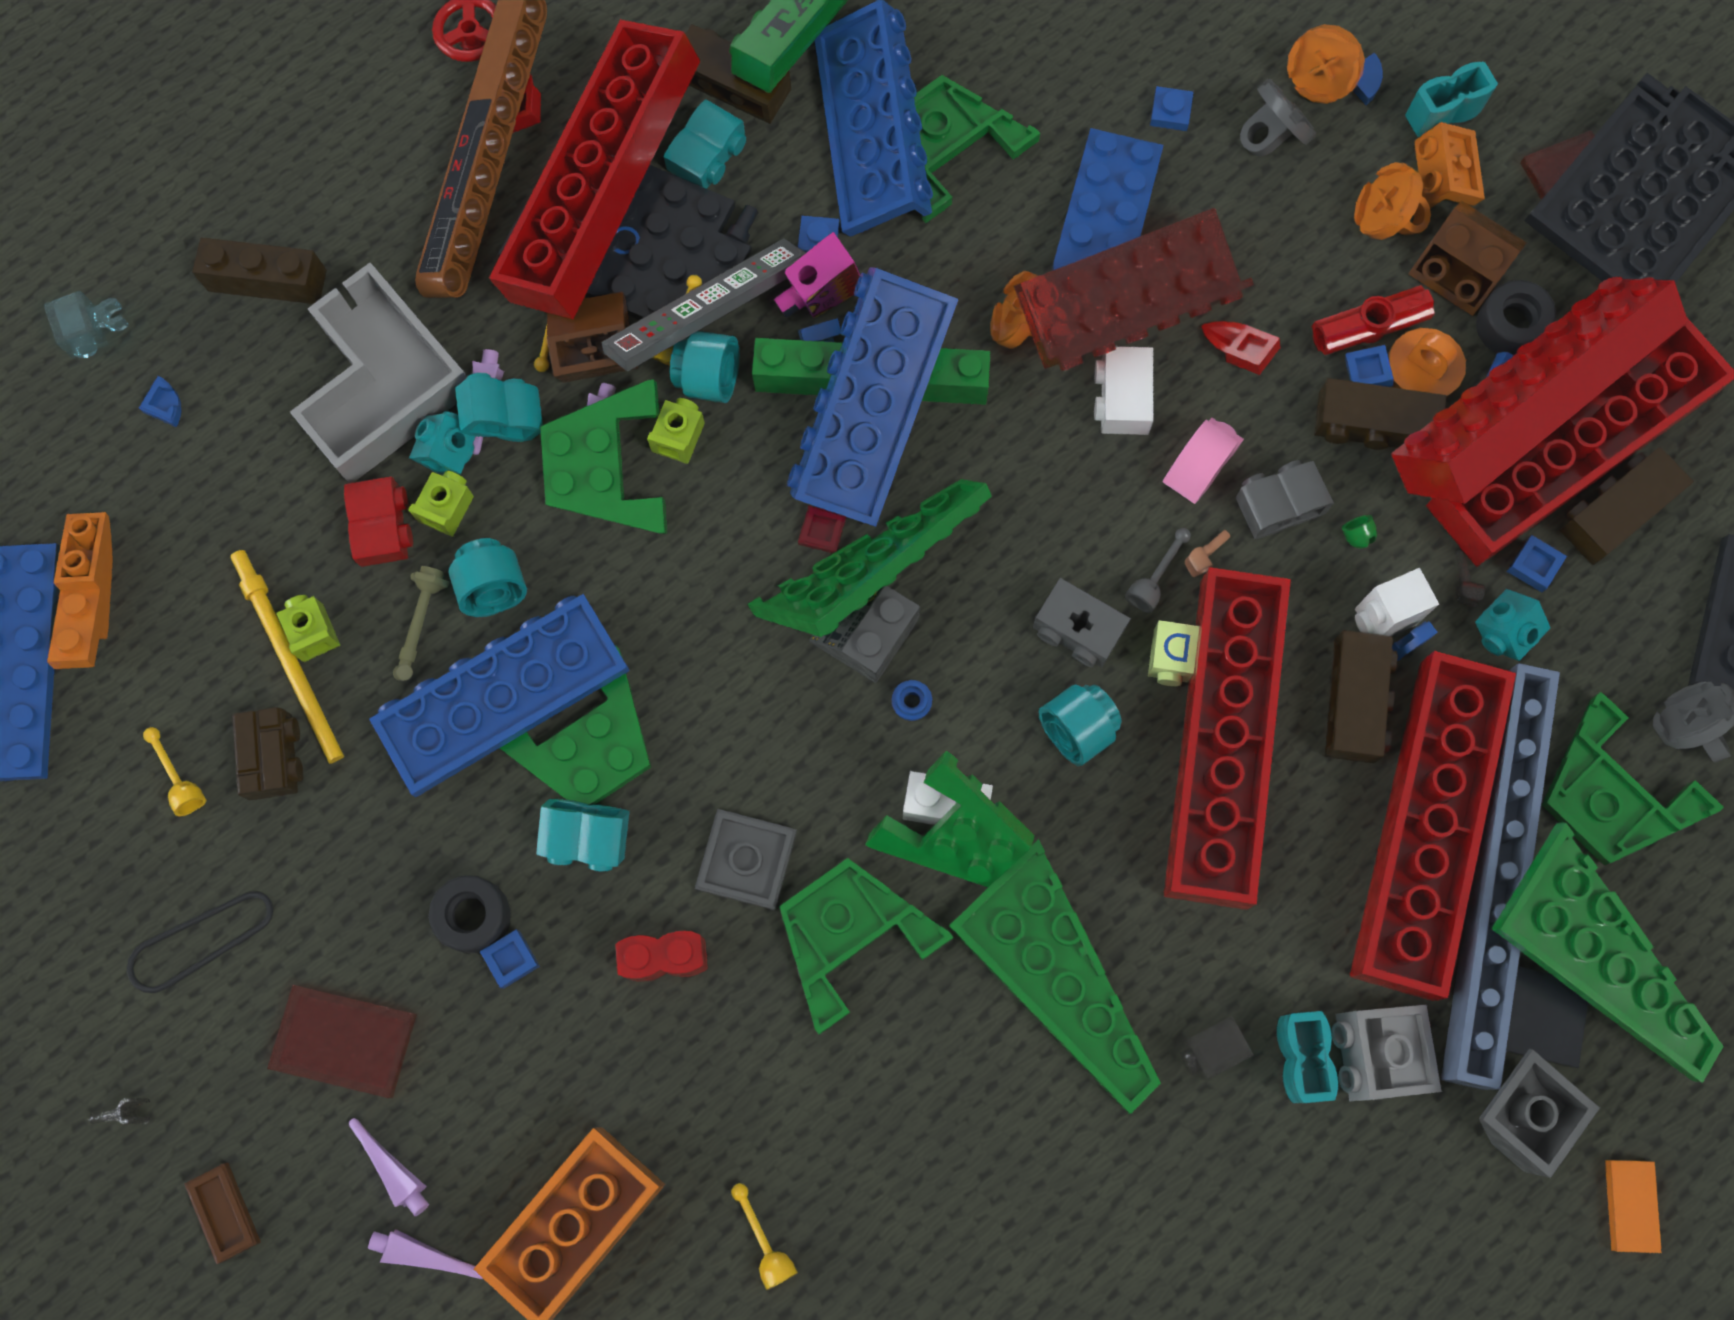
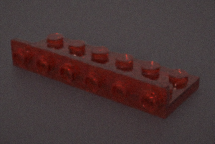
[1014,208,1254,371]

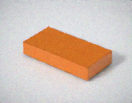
[1605,1160,1662,1253]

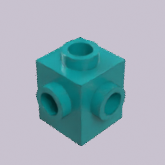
[409,411,476,475]
[1475,589,1551,661]

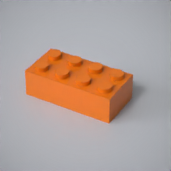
[473,1127,666,1320]

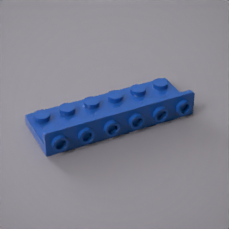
[815,0,933,237]
[787,267,958,527]
[0,543,60,781]
[369,594,630,797]

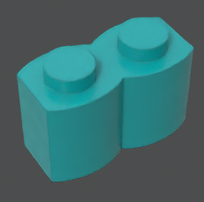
[1405,62,1498,137]
[664,99,746,189]
[455,373,543,442]
[536,799,629,871]
[1277,1011,1338,1103]

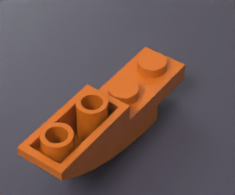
[47,512,113,669]

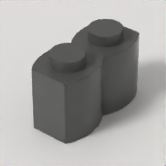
[1235,460,1334,539]

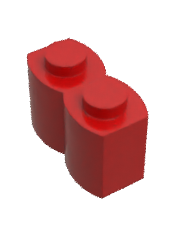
[344,476,413,567]
[615,931,708,982]

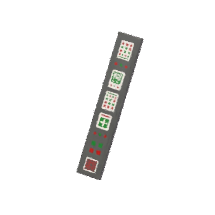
[601,238,806,372]

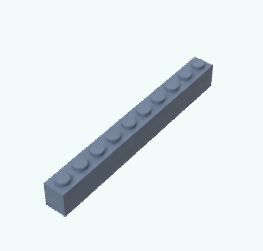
[1441,663,1560,1090]

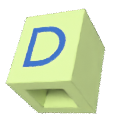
[1148,620,1200,686]

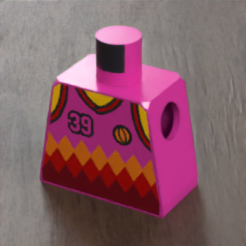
[774,232,860,318]

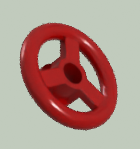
[432,0,496,62]

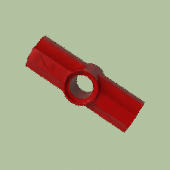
[1312,285,1435,355]

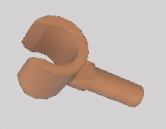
[1184,530,1230,577]

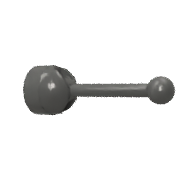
[1125,528,1191,613]

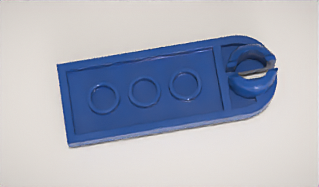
[1052,128,1164,315]

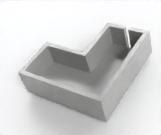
[290,263,467,483]

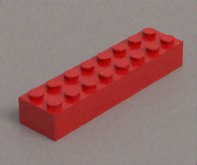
[489,19,700,319]
[1391,277,1688,504]
[1426,318,1734,567]
[1163,567,1291,910]
[1350,651,1516,1001]

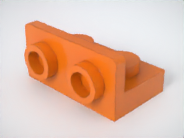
[1415,122,1485,208]

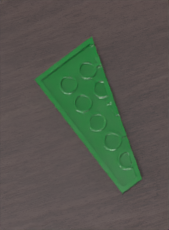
[748,479,992,637]
[1492,822,1724,1083]
[949,839,1161,1114]

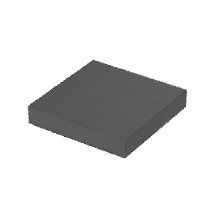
[695,809,797,911]

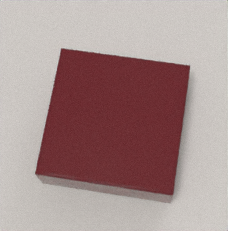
[798,505,847,553]

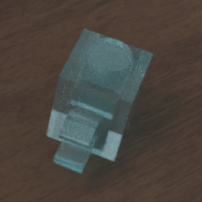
[43,291,129,359]

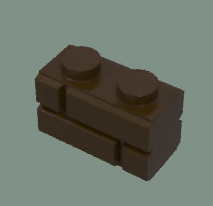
[232,707,303,801]

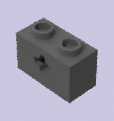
[1033,578,1131,668]

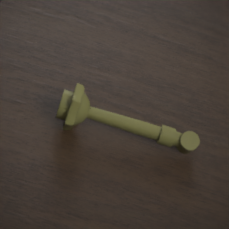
[393,566,449,681]

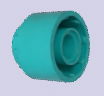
[670,331,740,403]
[448,538,527,617]
[1038,684,1121,766]

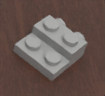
[1332,1005,1442,1101]

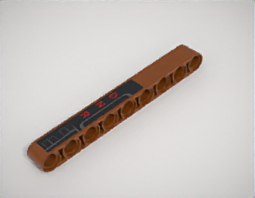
[415,0,547,298]

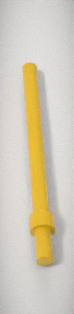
[230,550,344,764]

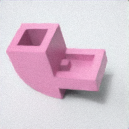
[1162,418,1244,504]

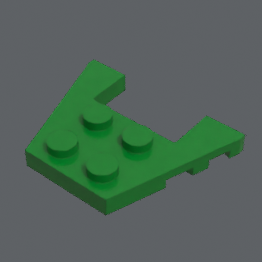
[914,75,1040,224]
[540,379,667,534]
[500,646,651,805]
[1542,692,1724,865]
[865,751,1035,887]
[779,858,953,1035]

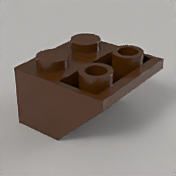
[1408,201,1527,316]
[547,292,638,383]

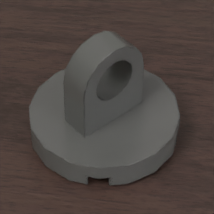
[1240,78,1317,156]
[1653,682,1734,763]

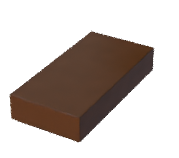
[184,1163,261,1264]

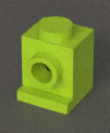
[647,398,705,464]
[408,470,474,537]
[277,595,340,662]

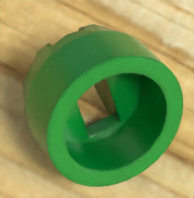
[1341,515,1377,549]

